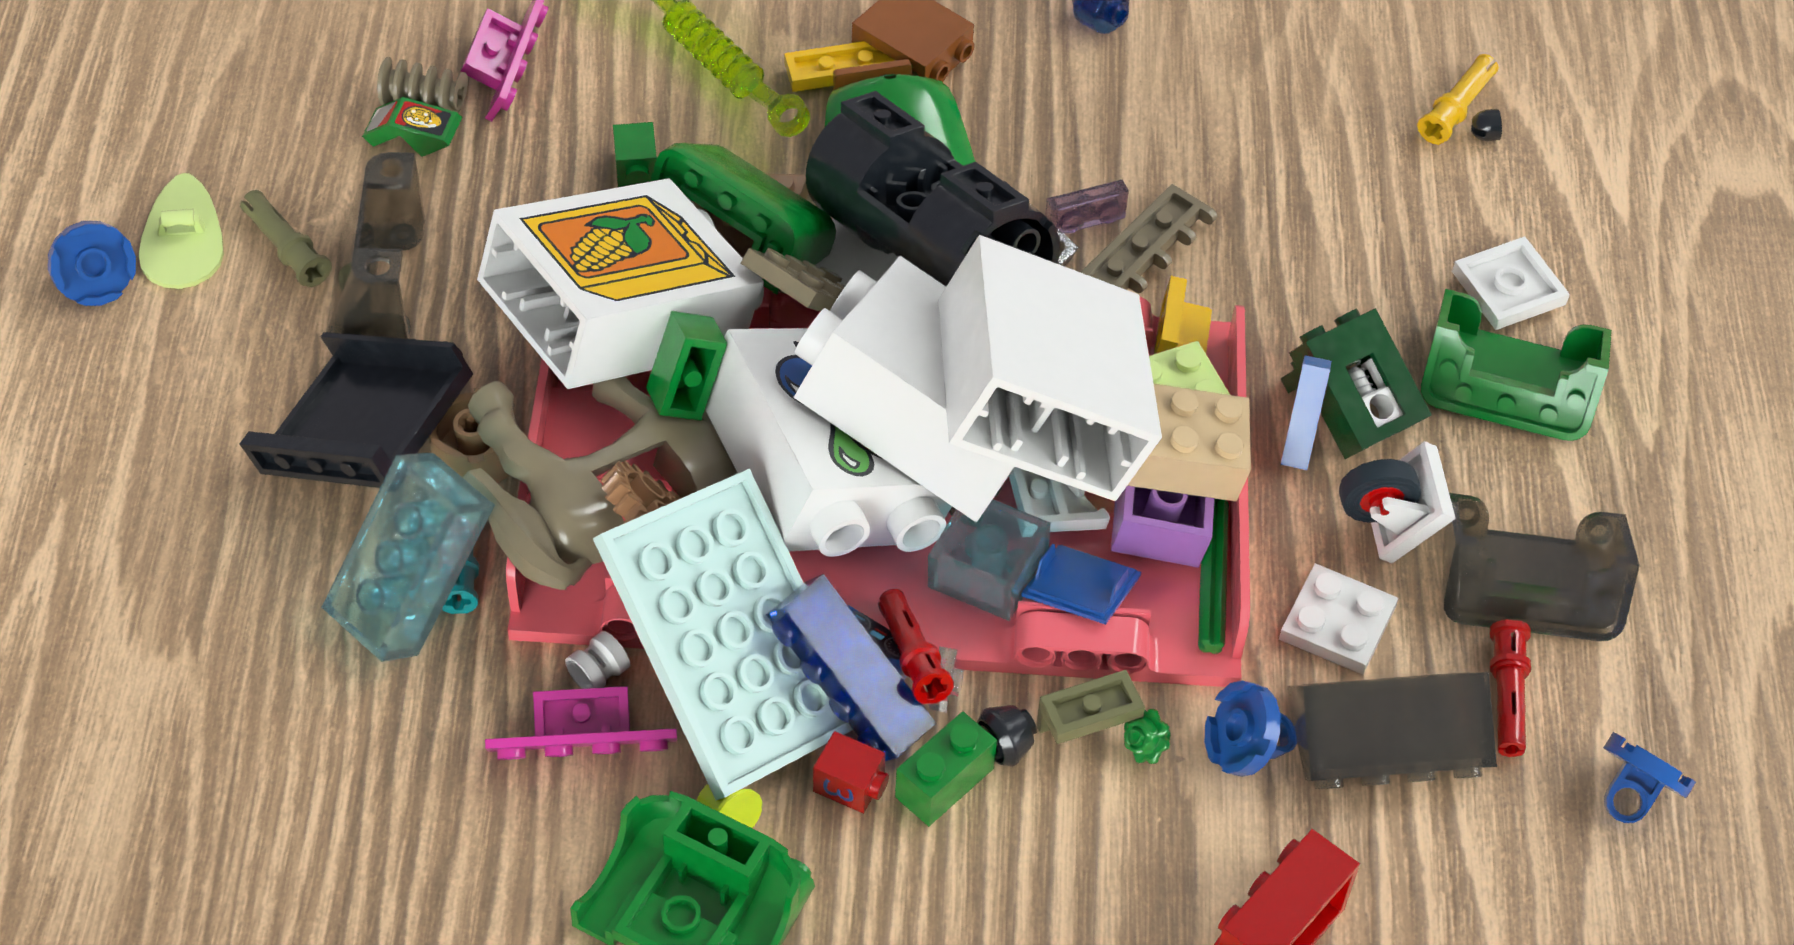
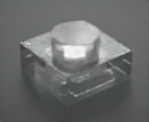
[928,646,964,713]

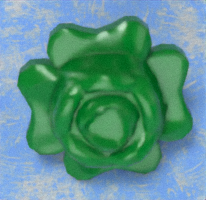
[1124,709,1171,764]

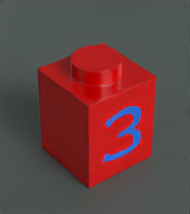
[813,731,889,814]

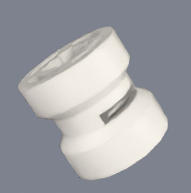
[565,631,631,689]

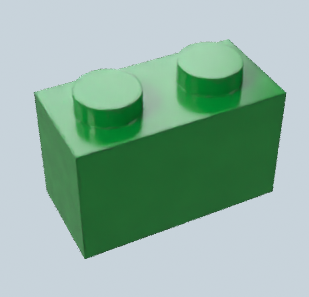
[646,311,727,421]
[895,711,997,827]

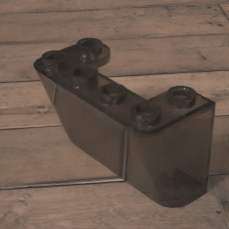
[326,152,426,339]

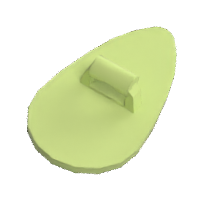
[138,173,224,289]

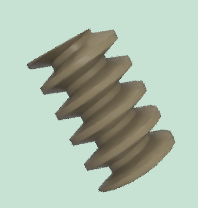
[377,57,468,113]

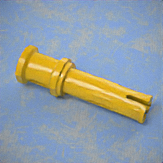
[1417,54,1499,145]

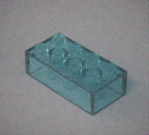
[321,452,495,662]

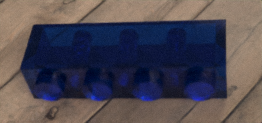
[766,574,937,761]

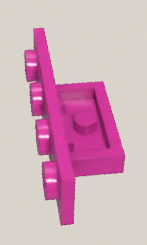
[460,0,549,122]
[485,686,677,760]

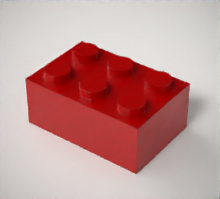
[1214,829,1360,945]

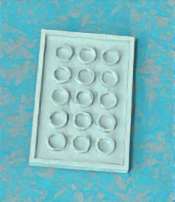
[593,468,869,800]

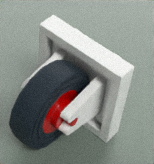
[1339,441,1456,563]

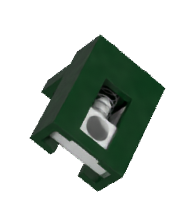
[1281,308,1432,459]

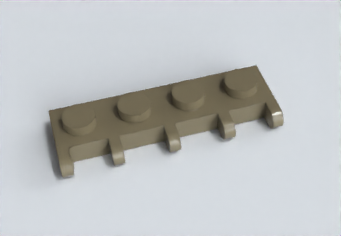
[1080,184,1217,293]

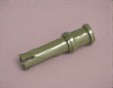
[240,190,332,287]

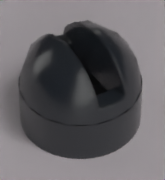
[1471,109,1502,141]

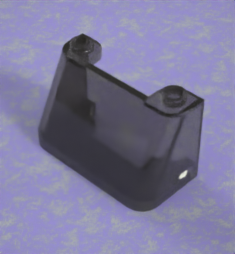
[1442,493,1640,641]

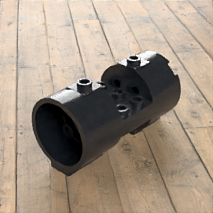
[806,91,1060,287]

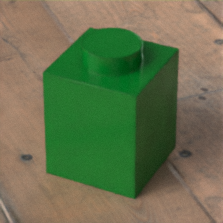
[613,122,657,187]

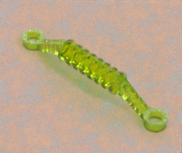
[651,0,810,137]

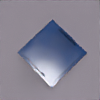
[1021,544,1141,625]

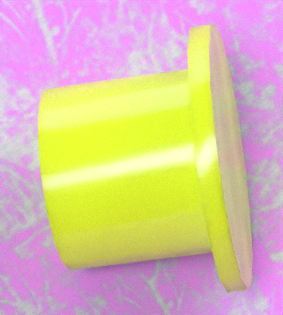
[697,784,763,828]

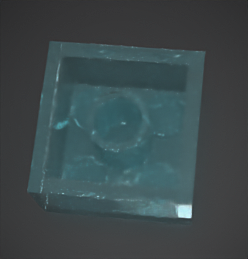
[928,499,1051,621]

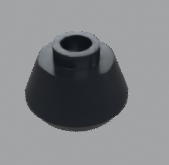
[977,705,1037,767]

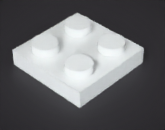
[1452,237,1570,330]
[1279,563,1398,675]

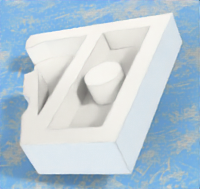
[1009,467,1110,534]

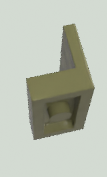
[1036,670,1145,744]

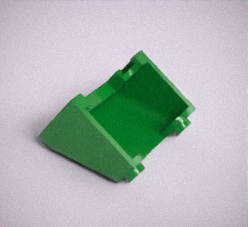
[650,143,837,295]
[1421,289,1612,441]

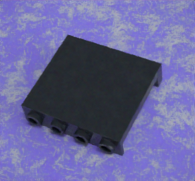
[239,332,473,489]

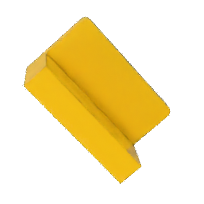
[1154,276,1212,354]

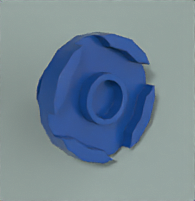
[48,221,136,306]
[1204,680,1297,777]
[1603,732,1696,823]

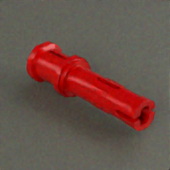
[878,589,954,704]
[1490,619,1531,757]

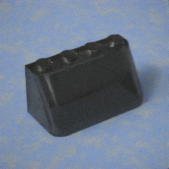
[1287,672,1497,789]

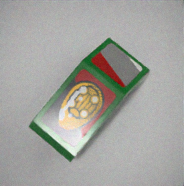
[362,97,463,157]

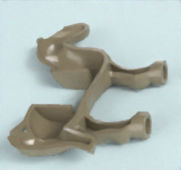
[457,376,738,590]

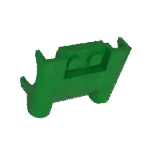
[570,791,815,945]

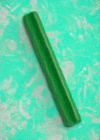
[1198,498,1229,654]

